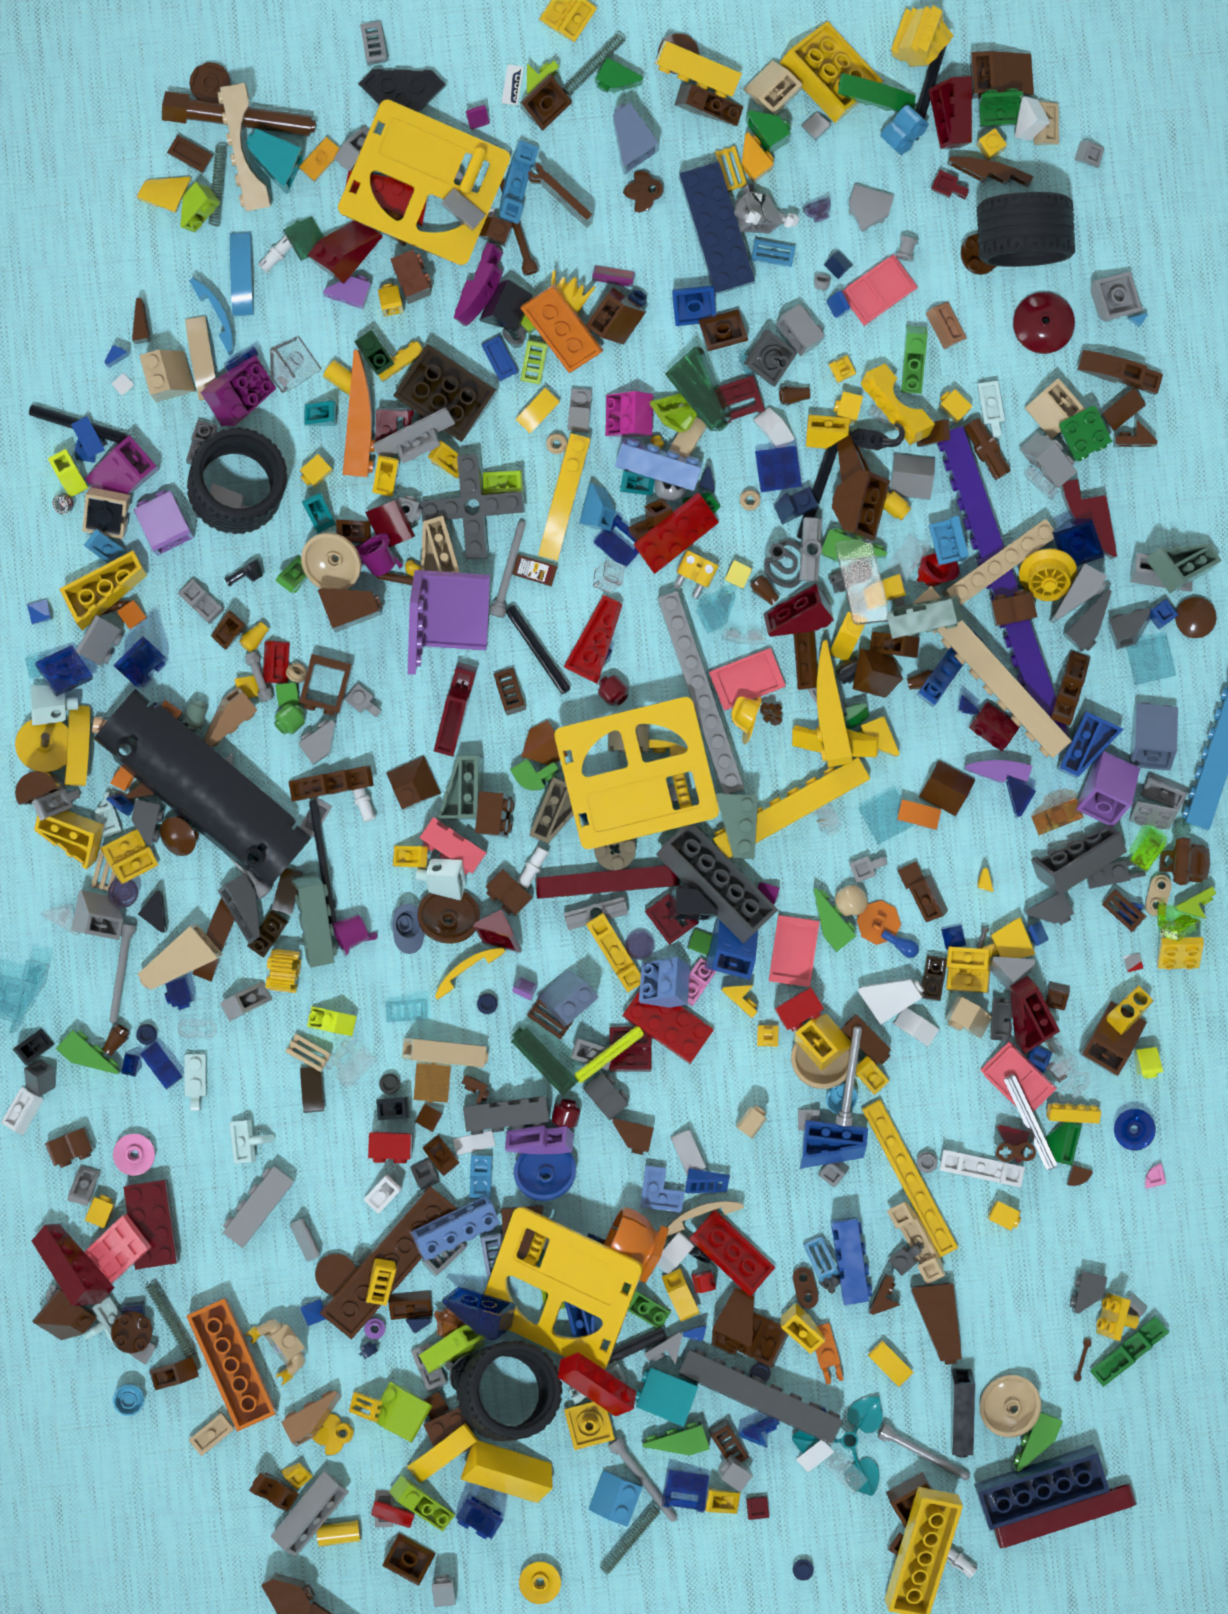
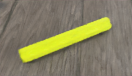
[574,1026,644,1083]

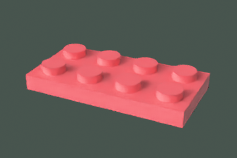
[84,1214,151,1284]

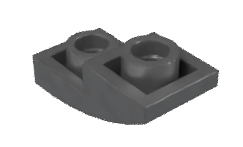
[186,420,217,468]

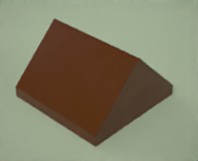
[520,74,572,131]
[698,309,748,351]
[852,648,903,698]
[919,760,975,817]
[382,1533,436,1586]

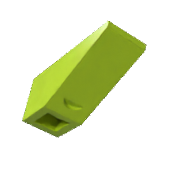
[419,1320,486,1373]
[389,1475,455,1532]

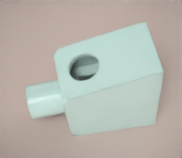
[31,685,78,725]
[416,859,466,900]

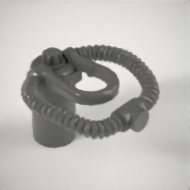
[764,539,809,588]

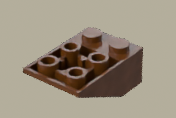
[969,51,1034,99]
[1079,1001,1147,1076]

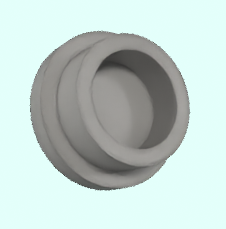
[916,1152,938,1173]

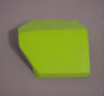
[650,392,699,432]
[483,471,523,495]

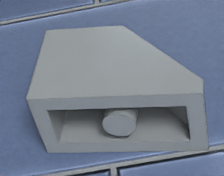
[334,125,369,172]
[220,981,272,1022]

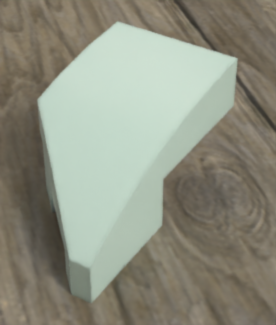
[95,792,122,838]

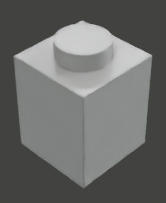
[718,1455,753,1492]

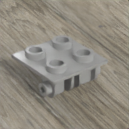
[1129,801,1178,830]

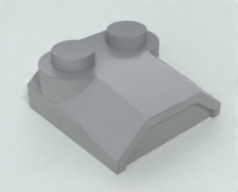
[1091,271,1143,322]

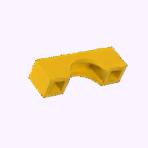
[861,363,935,445]

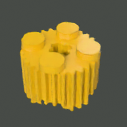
[266,949,301,993]

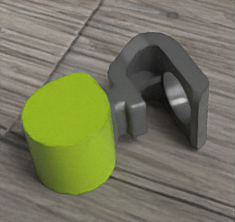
[502,315,536,348]

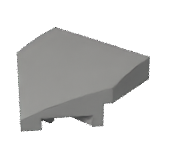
[848,184,894,232]

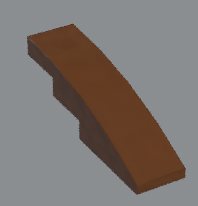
[947,156,1034,188]
[1051,650,1091,726]
[288,766,374,802]

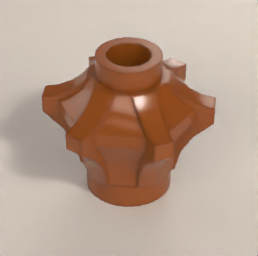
[434,1305,466,1338]

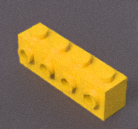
[654,41,742,99]

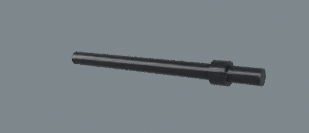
[309,801,337,924]

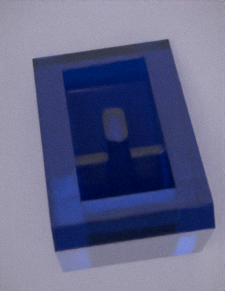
[1005,776,1036,818]

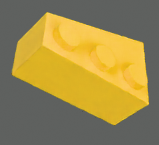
[34,810,104,870]

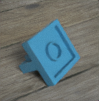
[928,516,969,566]

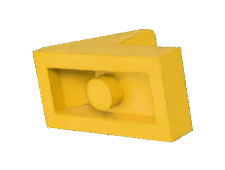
[427,440,460,479]
[372,455,400,497]
[393,846,428,868]
[721,985,757,1018]
[855,1056,890,1095]

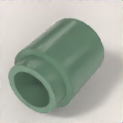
[181,699,207,731]

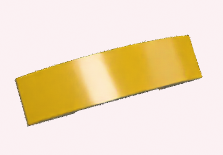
[65,705,90,786]
[585,913,641,993]
[435,948,506,1000]
[407,1423,478,1483]

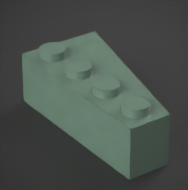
[291,873,337,968]

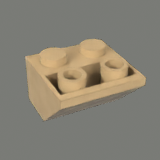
[743,60,803,115]
[1024,378,1085,439]

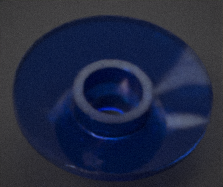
[1114,1109,1156,1151]

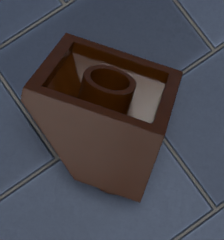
[386,756,441,811]
[32,1289,97,1340]

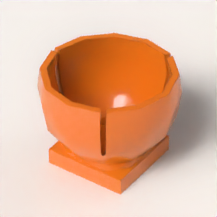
[604,1206,669,1283]

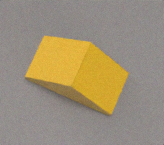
[705,1487,741,1514]

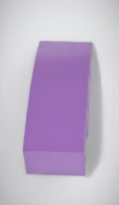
[964,760,1033,784]
[505,1125,574,1154]

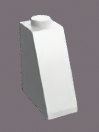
[858,978,924,1025]

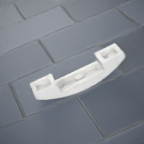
[939,1150,1025,1188]

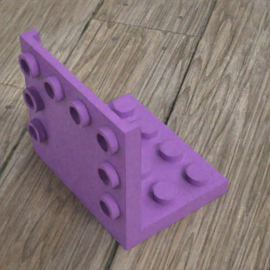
[407,570,490,675]

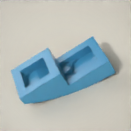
[469,1155,492,1199]

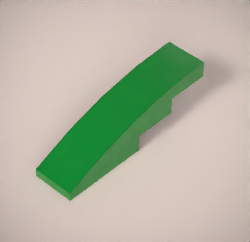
[838,73,916,112]
[1090,1315,1170,1387]

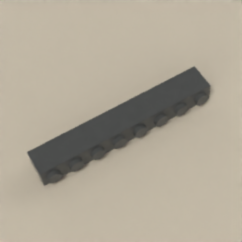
[679,1349,843,1446]

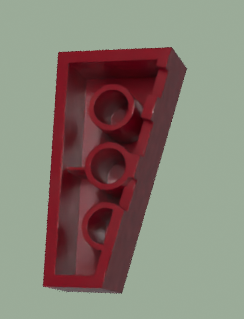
[31,1224,115,1306]

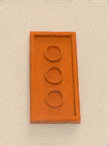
[520,284,603,374]

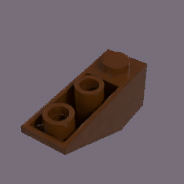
[674,84,743,126]

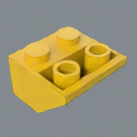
[794,1014,851,1071]

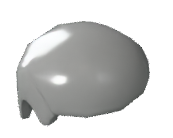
[655,479,686,501]

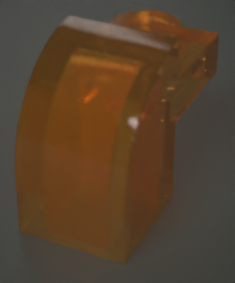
[1031,799,1084,835]

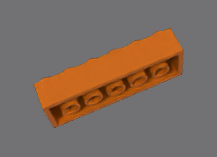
[186,1297,278,1432]

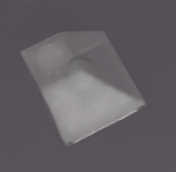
[270,335,322,394]

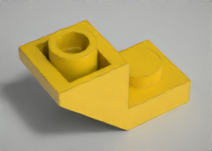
[662,1269,700,1322]

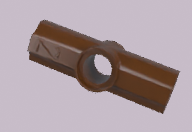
[963,418,1011,481]

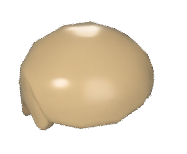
[835,885,868,916]

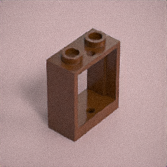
[299,654,353,716]

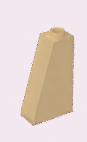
[137,923,223,990]
[402,1037,488,1068]

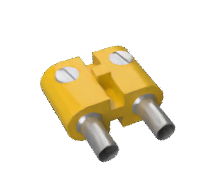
[673,550,719,599]

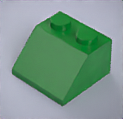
[745,110,791,154]

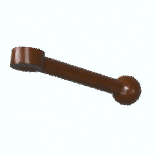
[1073,1339,1092,1382]

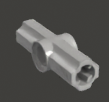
[799,518,822,582]
[564,897,629,931]

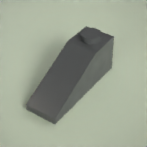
[1064,589,1112,652]
[218,874,260,944]

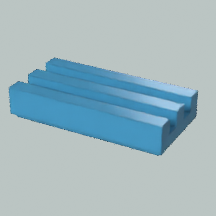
[751,239,795,267]
[803,1236,839,1282]

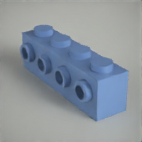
[615,438,703,491]
[411,1195,500,1260]

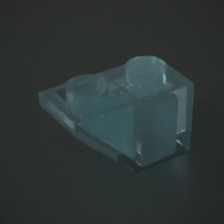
[696,591,736,634]

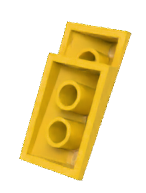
[460,1440,553,1503]

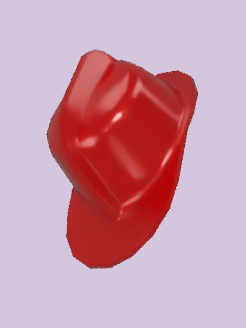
[917,553,960,587]

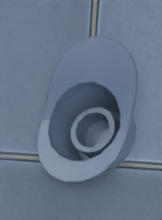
[390,903,424,954]

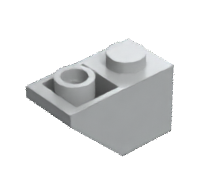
[298,720,336,765]
[431,1574,456,1607]

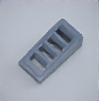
[480,1229,502,1277]

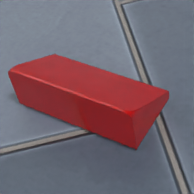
[263,641,290,684]
[371,1500,415,1528]

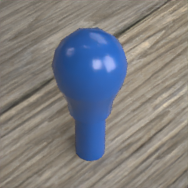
[881,930,919,958]

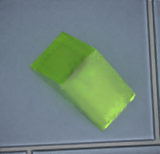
[1130,827,1167,872]

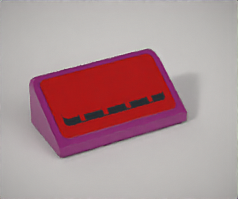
[592,265,635,287]

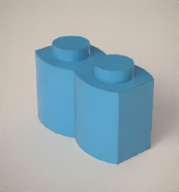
[880,105,929,155]

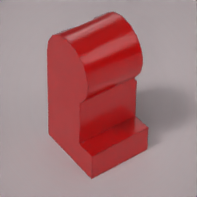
[691,1269,717,1293]

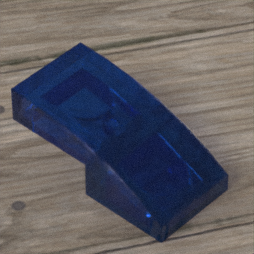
[140,1041,183,1090]

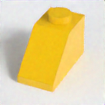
[378,283,404,317]
[806,415,850,449]
[859,716,900,757]
[781,1303,825,1354]

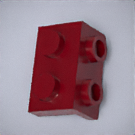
[969,702,1021,751]

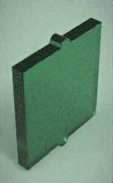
[283,216,324,261]

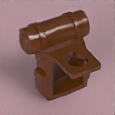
[1159,837,1210,885]

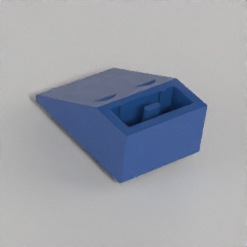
[705,918,758,980]

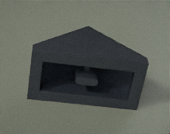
[138,890,167,933]
[12,1029,55,1065]
[376,1097,410,1120]

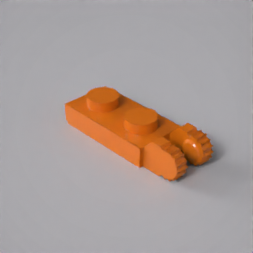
[815,1322,844,1385]

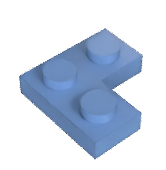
[640,1165,684,1212]

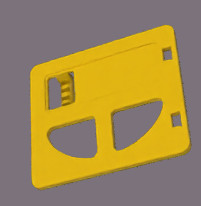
[338,100,510,266]
[554,697,719,849]
[479,1207,643,1370]

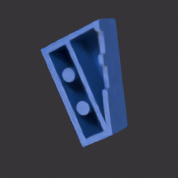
[1057,712,1124,778]
[564,1301,603,1337]

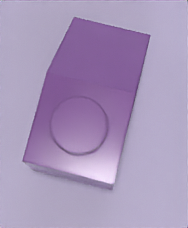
[323,275,372,310]

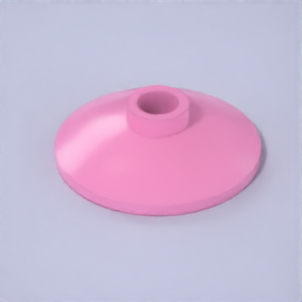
[113,1134,155,1176]

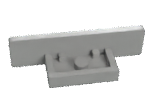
[373,408,455,464]

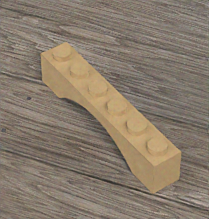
[218,82,271,211]
[942,519,1058,605]

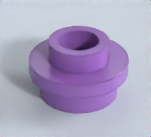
[364,1318,385,1339]

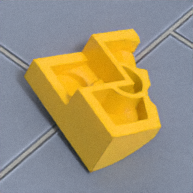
[137,177,191,213]

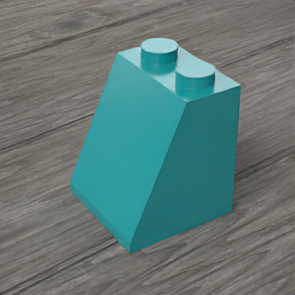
[246,129,304,194]
[635,1366,698,1427]

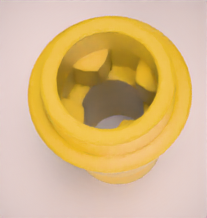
[239,622,269,653]

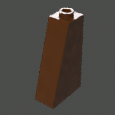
[910,1282,962,1365]

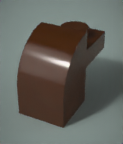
[628,498,673,541]
[249,1472,299,1511]

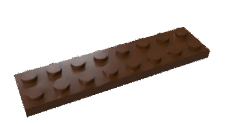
[320,1185,458,1340]

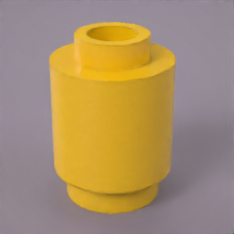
[883,491,911,521]

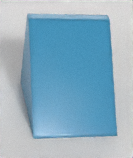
[1128,313,1148,327]

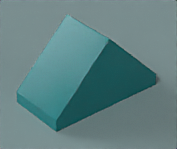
[304,401,337,426]
[620,470,655,496]
[302,493,336,533]

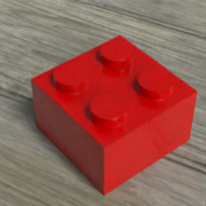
[774,987,824,1032]
[368,1132,413,1164]

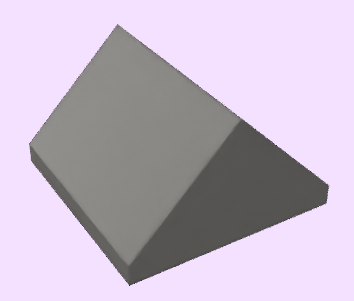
[889,454,935,500]
[990,957,1035,991]

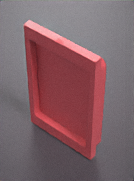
[842,254,918,326]
[709,648,786,711]
[769,915,820,987]
[980,1041,1057,1112]

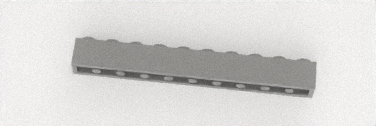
[657,591,744,794]

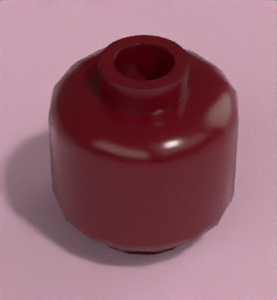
[598,675,629,706]
[552,1099,581,1129]

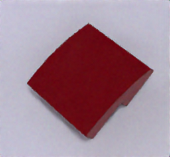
[365,498,415,547]
[609,1027,651,1072]

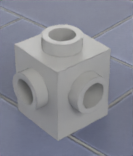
[398,495,422,525]

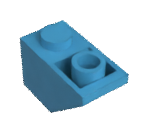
[579,483,616,531]

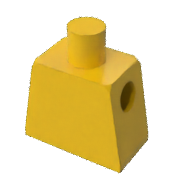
[982,918,1035,958]

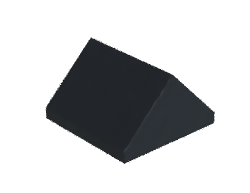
[479,279,533,332]

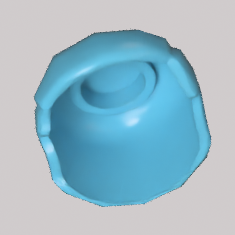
[826,1081,858,1114]
[113,1384,145,1416]

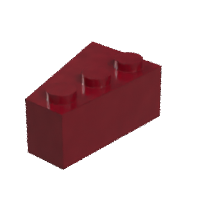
[928,76,972,149]
[1010,975,1060,1054]

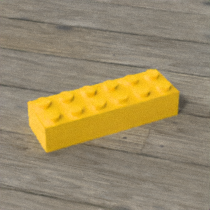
[884,1487,963,1614]

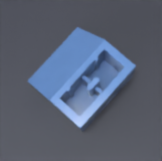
[639,957,690,1008]

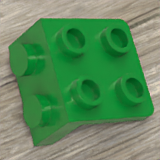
[978,88,1023,127]
[1059,406,1113,461]

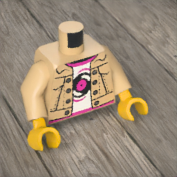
[245,1319,306,1385]

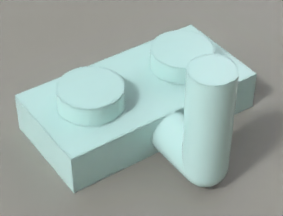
[229,1120,275,1164]
[84,1297,121,1344]

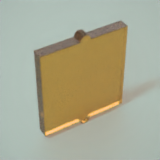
[413,1063,451,1103]

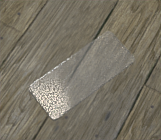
[835,539,889,625]

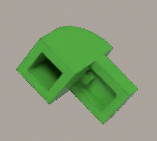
[510,759,559,791]

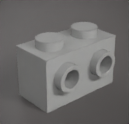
[776,304,825,356]

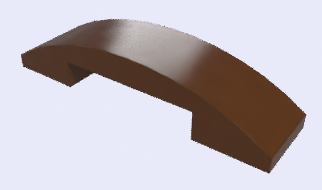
[192,897,235,982]

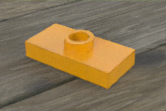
[299,137,340,182]

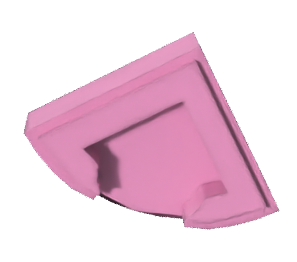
[1145,1163,1166,1189]

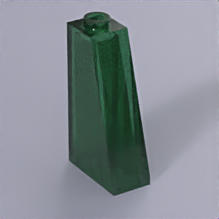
[665,347,732,432]
[511,1027,578,1096]

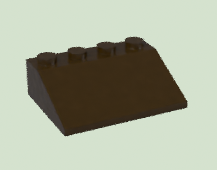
[393,344,498,442]

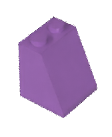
[133,490,195,556]
[1076,751,1140,827]

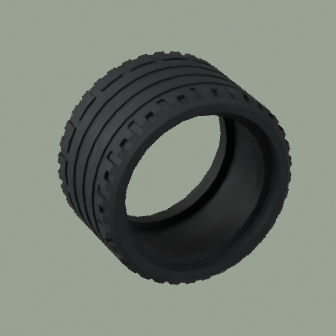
[977,192,1075,267]
[187,427,287,534]
[456,1340,563,1441]

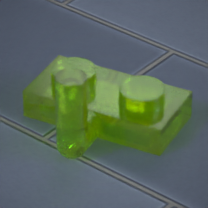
[1157,903,1199,941]

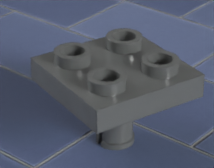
[743,329,797,387]

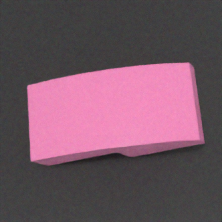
[688,958,717,1006]

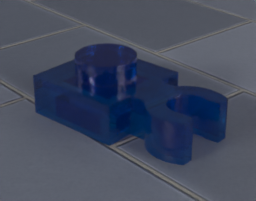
[224,346,259,371]

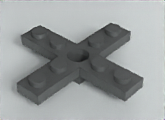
[421,454,525,560]

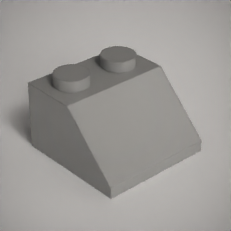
[75,615,123,667]

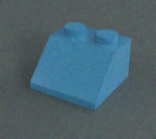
[588,1470,643,1527]

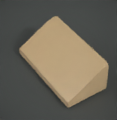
[1033,101,1059,145]

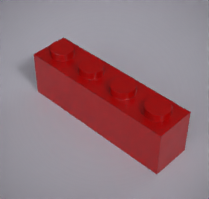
[558,1352,636,1417]

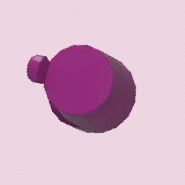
[357,533,403,576]
[332,914,378,956]

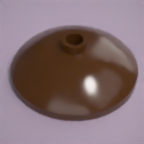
[417,892,480,944]

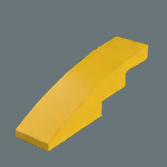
[792,725,879,757]

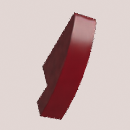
[1060,479,1117,559]
[433,662,478,757]

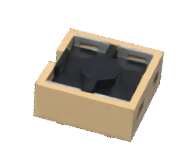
[82,487,130,539]

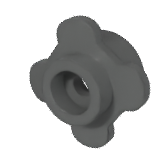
[819,1271,840,1294]

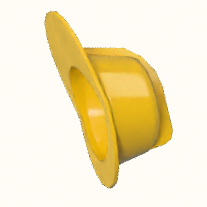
[731,696,762,744]

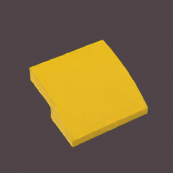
[538,0,597,42]
[100,829,158,884]
[946,947,990,993]

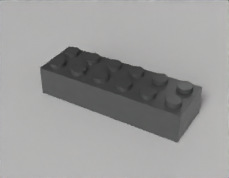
[656,824,778,944]

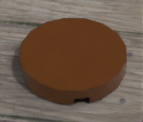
[189,62,231,103]
[315,1253,356,1295]

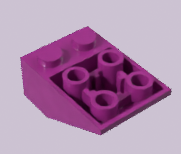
[200,355,276,426]
[85,435,159,495]

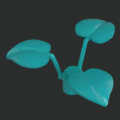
[792,1396,883,1496]

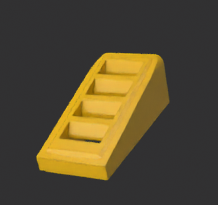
[366,1258,397,1306]

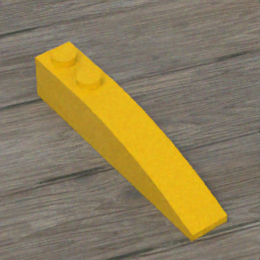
[538,433,591,561]
[816,640,853,768]

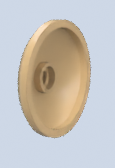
[301,532,361,590]
[791,1043,851,1089]
[980,1375,1042,1438]

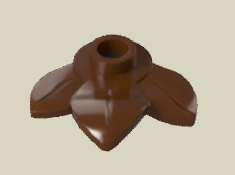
[623,171,664,213]

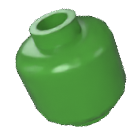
[274,704,305,735]

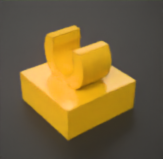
[828,355,856,384]
[757,1025,779,1047]

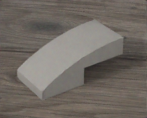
[178,579,224,624]
[411,1343,448,1392]

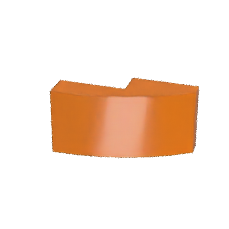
[897,799,941,830]

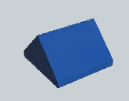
[672,285,716,326]

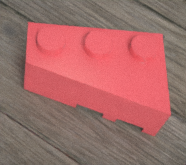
[419,817,487,875]

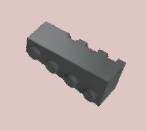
[1031,825,1127,895]
[463,1096,550,1135]

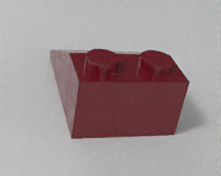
[307,220,383,284]
[764,583,834,637]

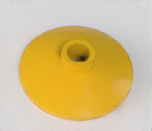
[519,1562,561,1604]

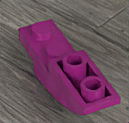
[453,243,503,326]

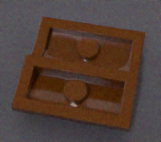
[739,1312,789,1368]

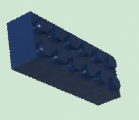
[678,162,755,296]
[974,1445,1110,1530]

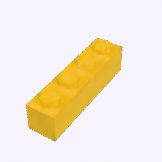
[378,341,423,383]
[1046,1103,1101,1124]

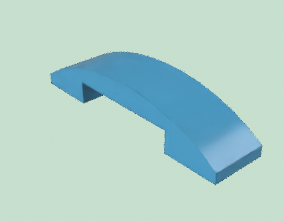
[499,140,539,224]
[230,232,254,316]
[189,278,234,355]

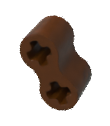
[994,1142,1036,1162]

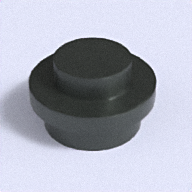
[379,1074,400,1095]

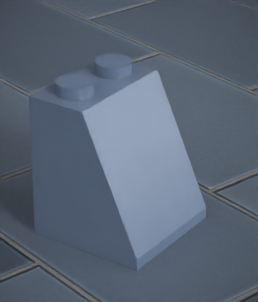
[613,103,659,175]
[1129,703,1178,771]
[537,969,599,1028]

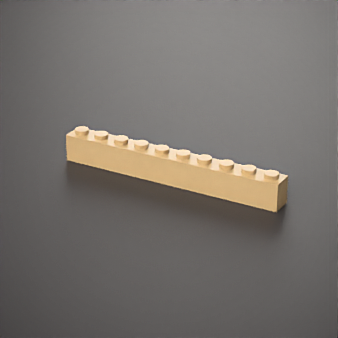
[913,586,1072,759]

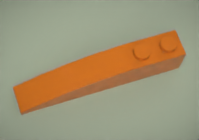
[342,349,376,477]

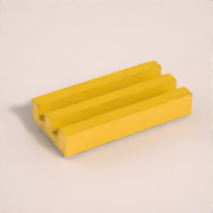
[715,146,747,192]
[349,1392,382,1422]

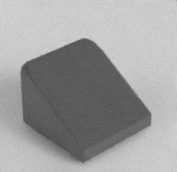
[410,1159,439,1190]

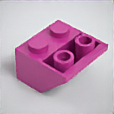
[605,391,653,437]

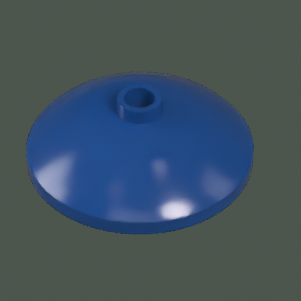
[514,1153,577,1201]

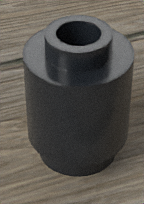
[835,656,858,685]

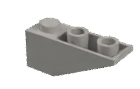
[1130,553,1193,592]

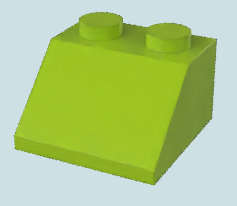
[375,1382,432,1443]

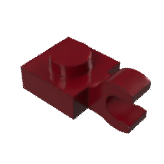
[931,170,969,200]

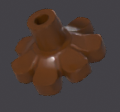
[760,703,783,726]

